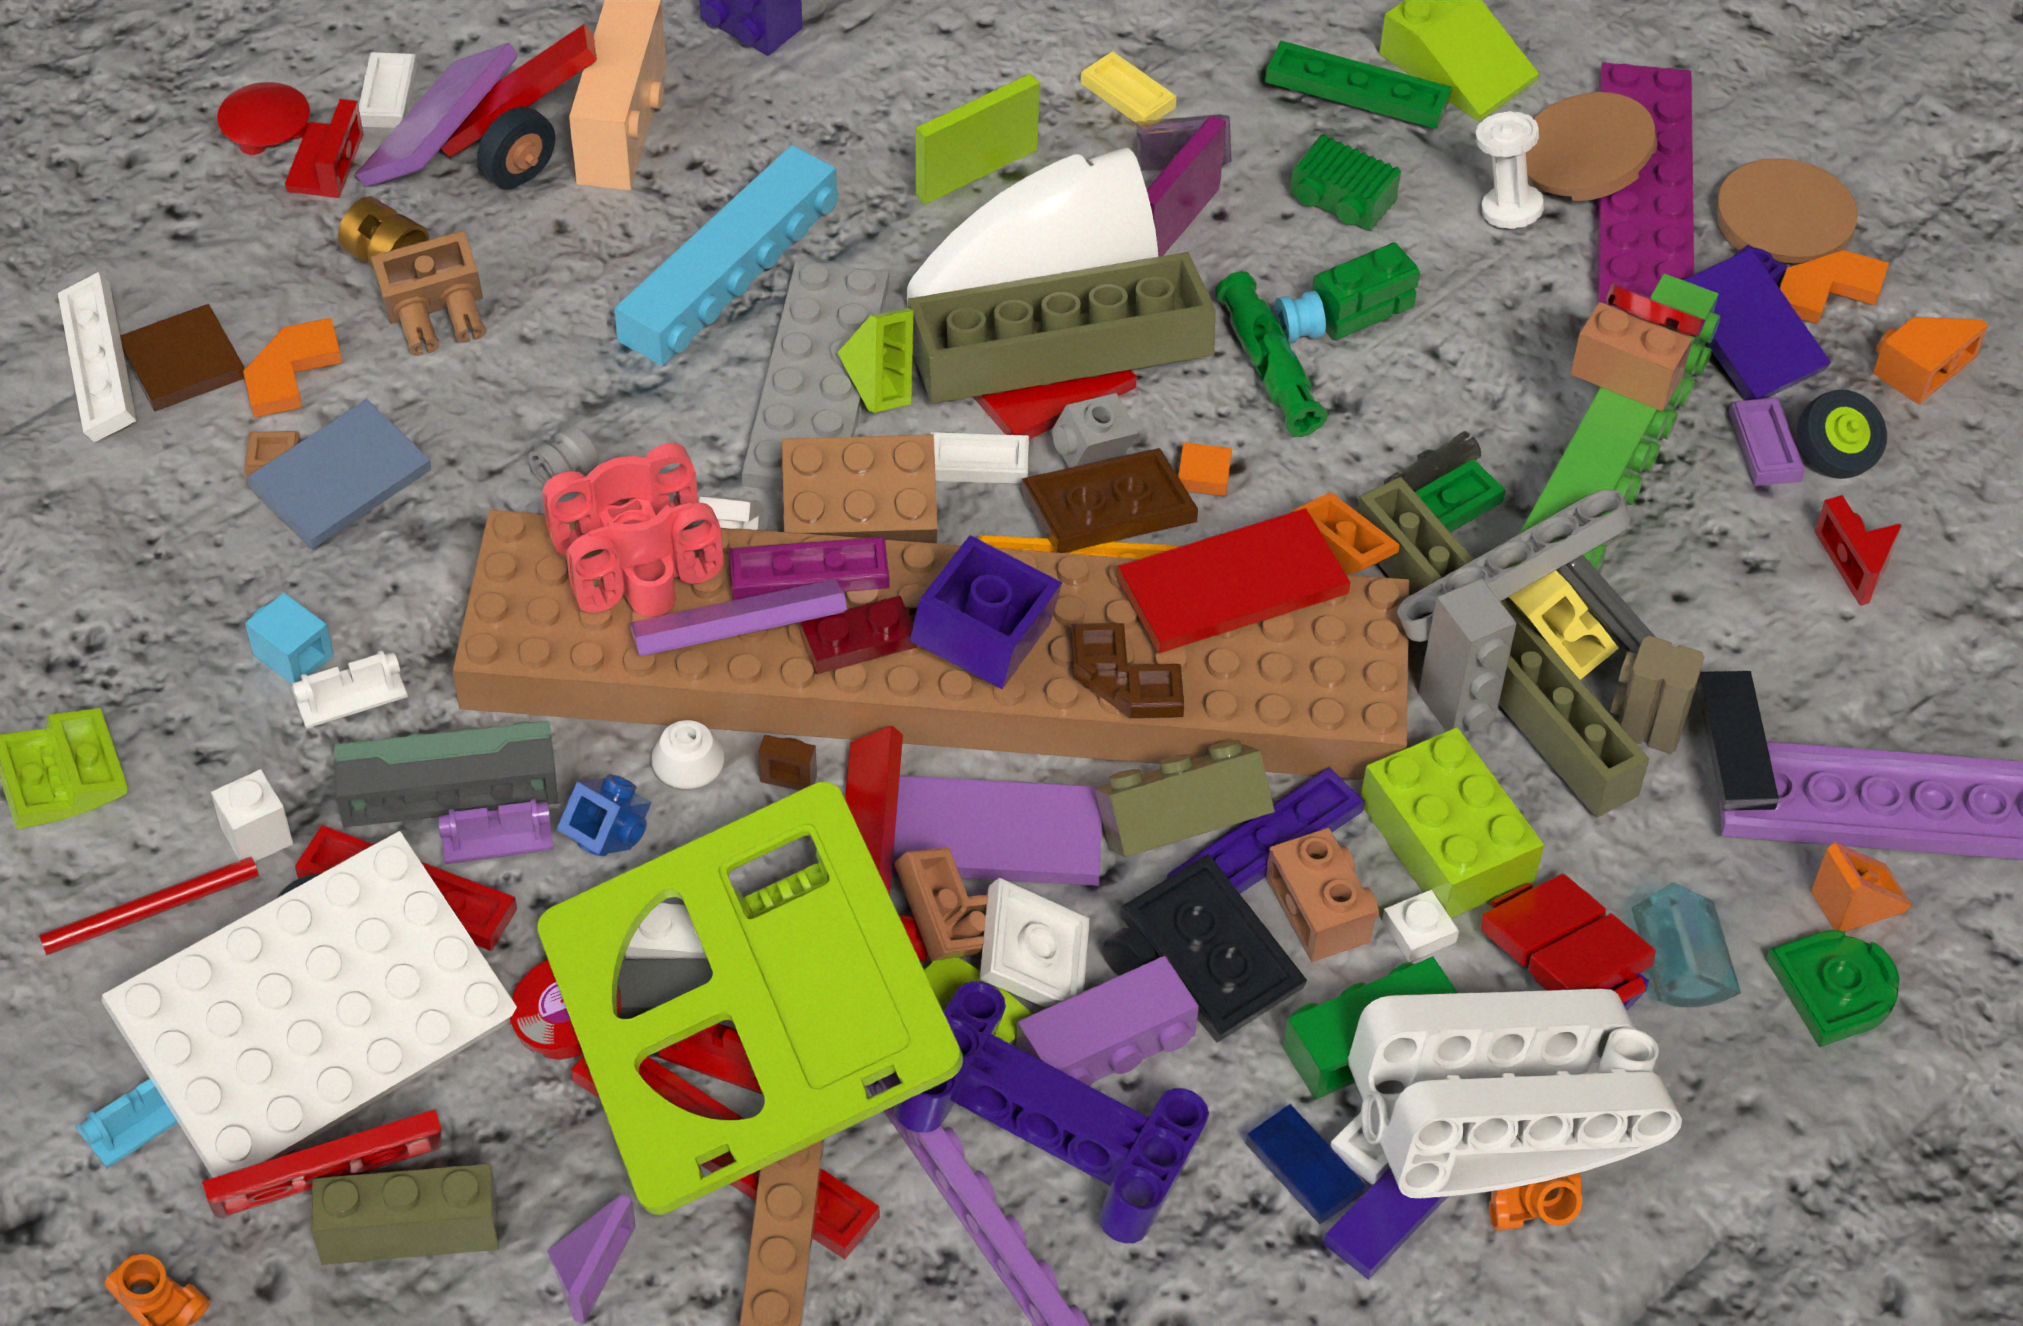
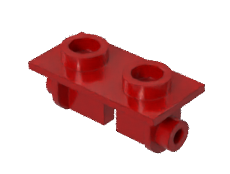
[658,1023,762,1094]

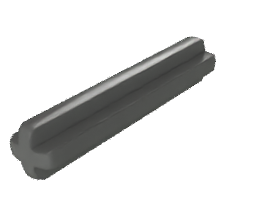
[1556,555,1655,654]

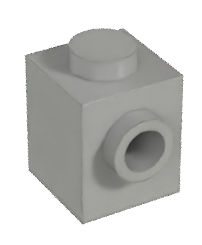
[1051,393,1138,468]

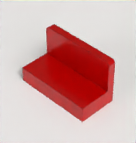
[285,99,364,198]

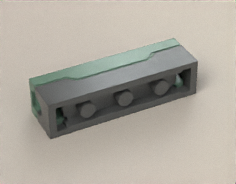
[334,721,558,828]

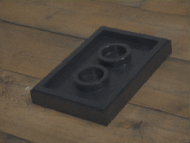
[1119,854,1307,1043]

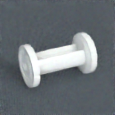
[1476,111,1544,229]

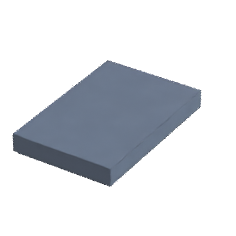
[248,399,431,550]

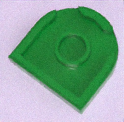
[1766,930,1900,1047]

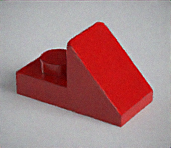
[1814,495,1901,606]

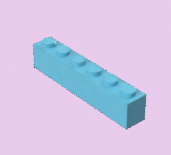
[614,145,839,366]

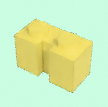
[1508,570,1619,680]

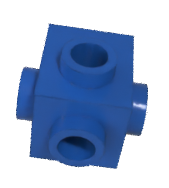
[556,774,652,856]

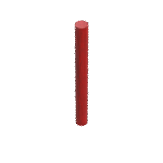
[39,856,259,956]

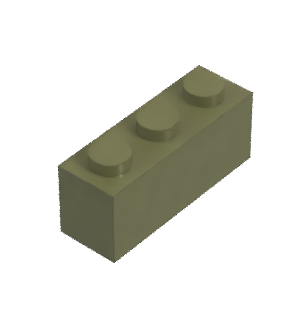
[1094,740,1275,857]
[312,1164,499,1265]

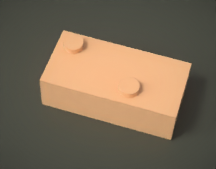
[569,0,667,190]

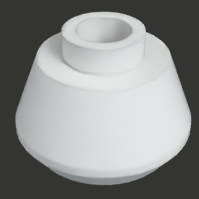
[652,720,724,789]

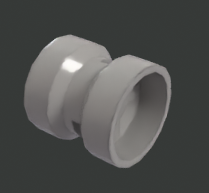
[528,425,599,486]

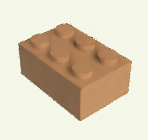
[782,434,938,544]

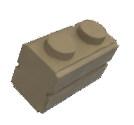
[1610,635,1705,754]

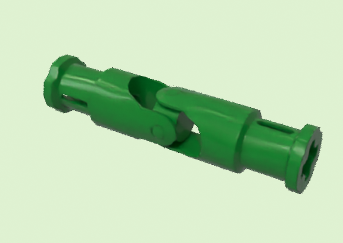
[1215,271,1328,437]

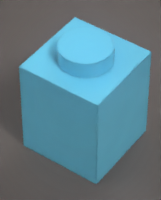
[245,592,334,684]

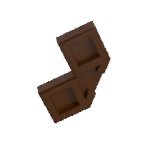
[1071,623,1184,718]

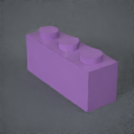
[1016,956,1199,1086]

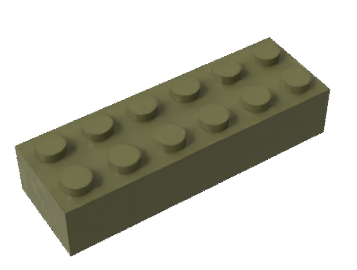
[908,252,1216,404]

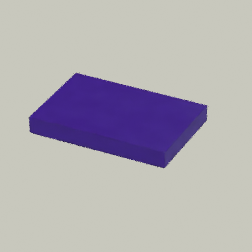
[1684,249,1831,400]

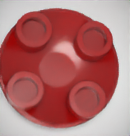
[217,82,310,155]

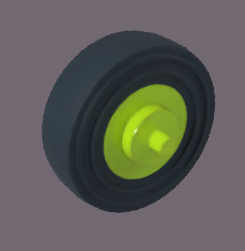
[1797,389,1887,479]

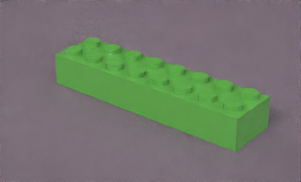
[1507,274,1721,599]

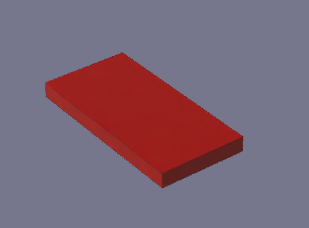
[1117,508,1351,653]
[202,1109,442,1219]

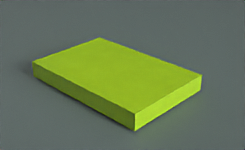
[916,73,1040,205]

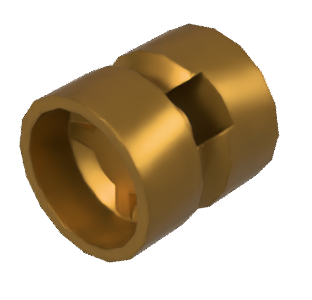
[338,196,429,267]

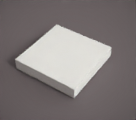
[980,878,1090,1008]

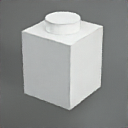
[211,769,293,862]

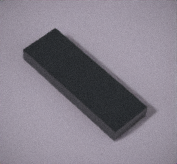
[1697,671,1779,811]

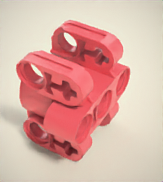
[542,443,723,617]

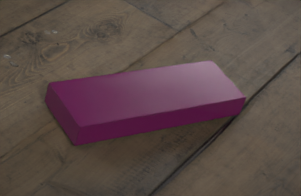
[729,537,889,600]

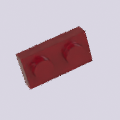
[800,595,917,674]

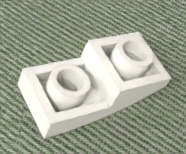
[699,495,768,530]

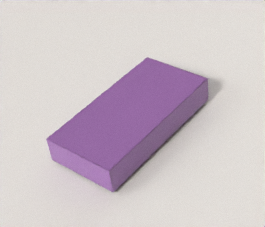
[1728,397,1805,486]

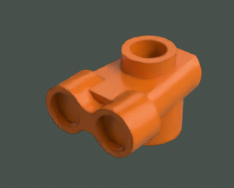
[1489,1173,1582,1231]
[104,1253,211,1326]

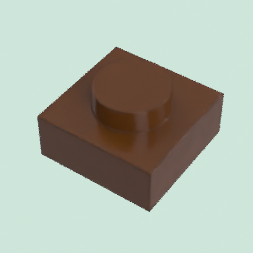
[758,734,817,791]

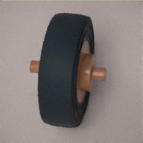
[477,106,556,189]

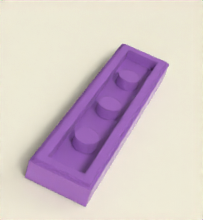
[630,579,847,656]

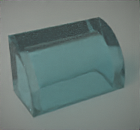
[1632,882,1741,1008]

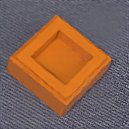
[1178,442,1232,496]

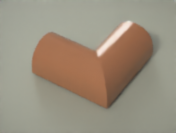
[895,847,988,961]

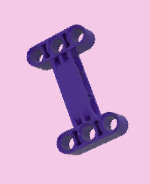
[894,981,1209,1243]

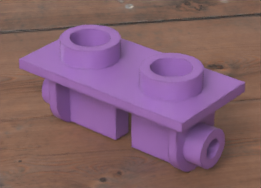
[438,798,554,864]

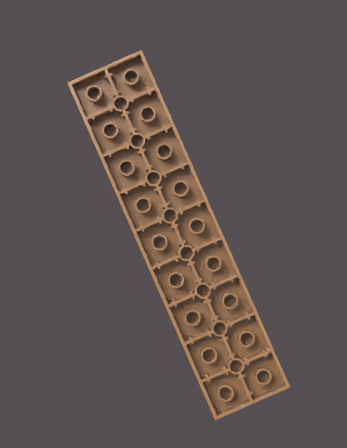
[452,510,1409,780]

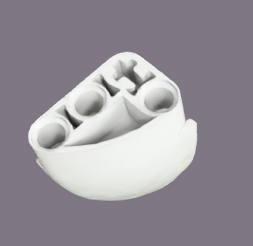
[907,147,1158,308]

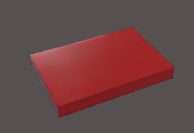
[973,370,1137,440]

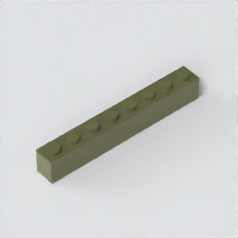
[1357,477,1649,818]

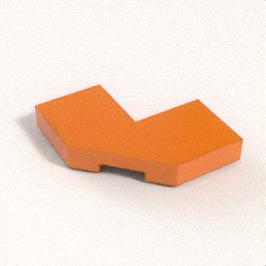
[1780,250,1889,324]
[243,318,342,418]

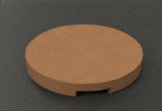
[1526,92,1658,201]
[1717,158,1858,264]

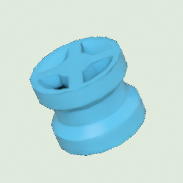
[1274,291,1326,344]

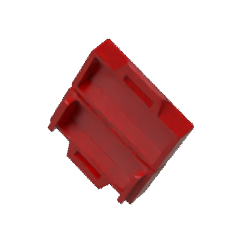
[1481,873,1656,1003]

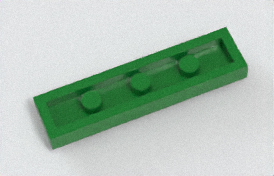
[1265,40,1452,129]

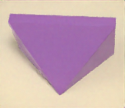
[547,1194,636,1324]

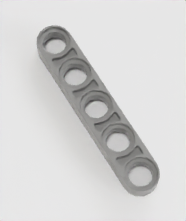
[1397,489,1631,642]

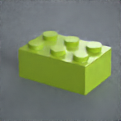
[1361,727,1544,918]

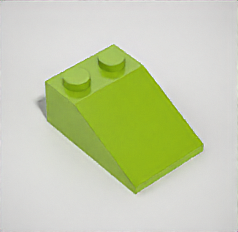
[1379,0,1539,122]

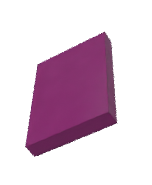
[1147,115,1226,257]

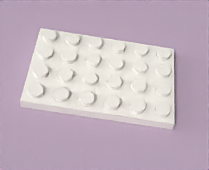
[102,831,517,1178]

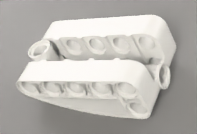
[1348,989,1682,1198]

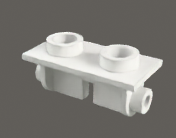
[291,650,408,729]

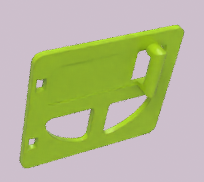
[537,782,963,1215]

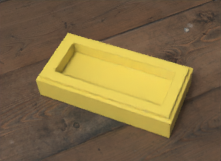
[1080,51,1177,129]

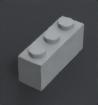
[1418,578,1517,733]

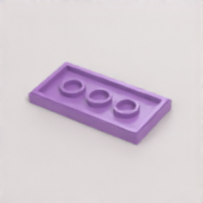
[355,42,518,187]
[892,776,1102,886]

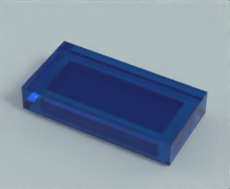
[1245,1104,1365,1225]

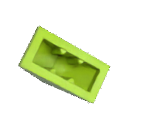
[837,308,914,413]

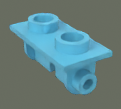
[75,1079,178,1169]

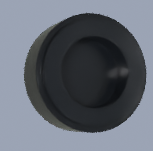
[1103,927,1157,976]

